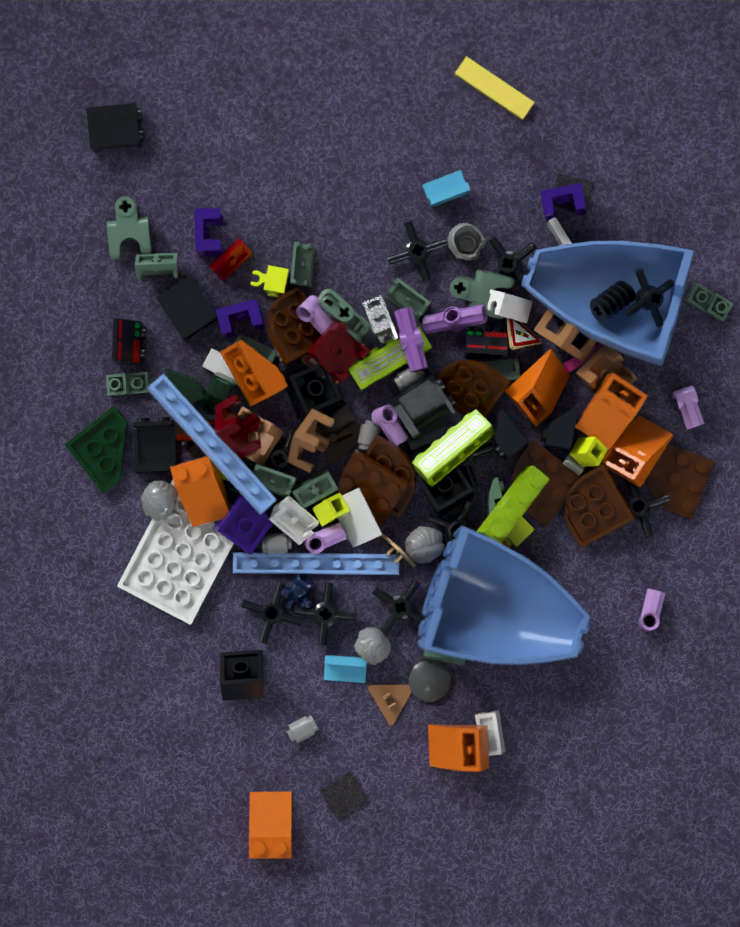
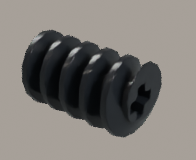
[590,280,636,323]

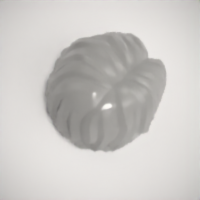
[447,223,486,261]
[141,480,178,521]
[405,526,445,563]
[354,627,391,665]

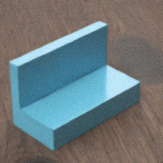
[422,170,470,208]
[324,655,367,683]

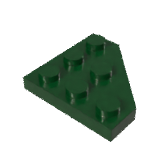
[65,406,127,493]

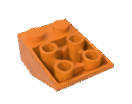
[505,349,570,427]
[575,373,648,450]
[601,415,674,487]
[428,724,489,772]

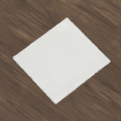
[338,488,382,548]

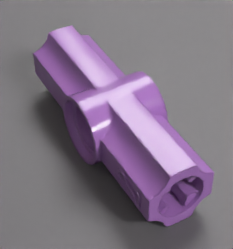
[422,304,487,334]
[394,307,428,373]

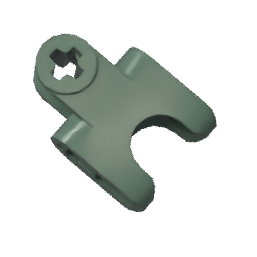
[106,196,153,261]
[450,269,515,319]
[318,289,374,343]

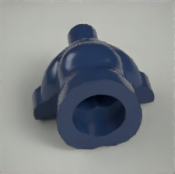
[280,574,314,610]

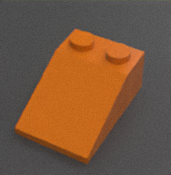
[220,340,288,406]
[170,456,230,527]
[249,791,292,859]

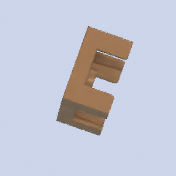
[534,309,596,362]
[576,345,638,396]
[238,406,284,466]
[288,409,335,473]

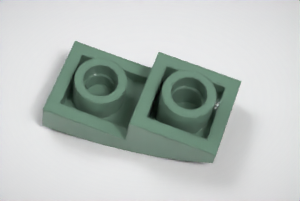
[684,283,733,322]
[106,372,151,396]
[488,477,505,515]

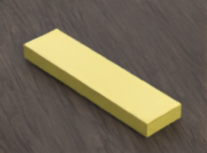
[455,56,534,121]

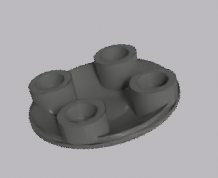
[409,660,451,702]

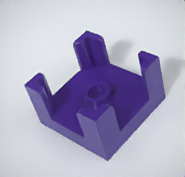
[540,183,587,222]
[195,208,224,257]
[216,299,265,338]
[212,495,273,555]

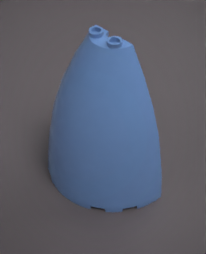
[521,241,694,366]
[418,526,590,664]

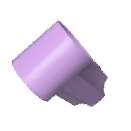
[296,295,333,335]
[672,385,704,430]
[372,405,409,446]
[304,522,347,554]
[638,589,665,631]

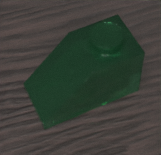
[164,369,207,405]
[201,372,236,415]

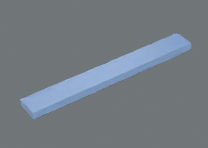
[147,374,277,515]
[233,552,399,575]

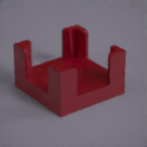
[307,321,370,382]
[215,394,261,458]

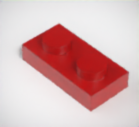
[209,238,253,282]

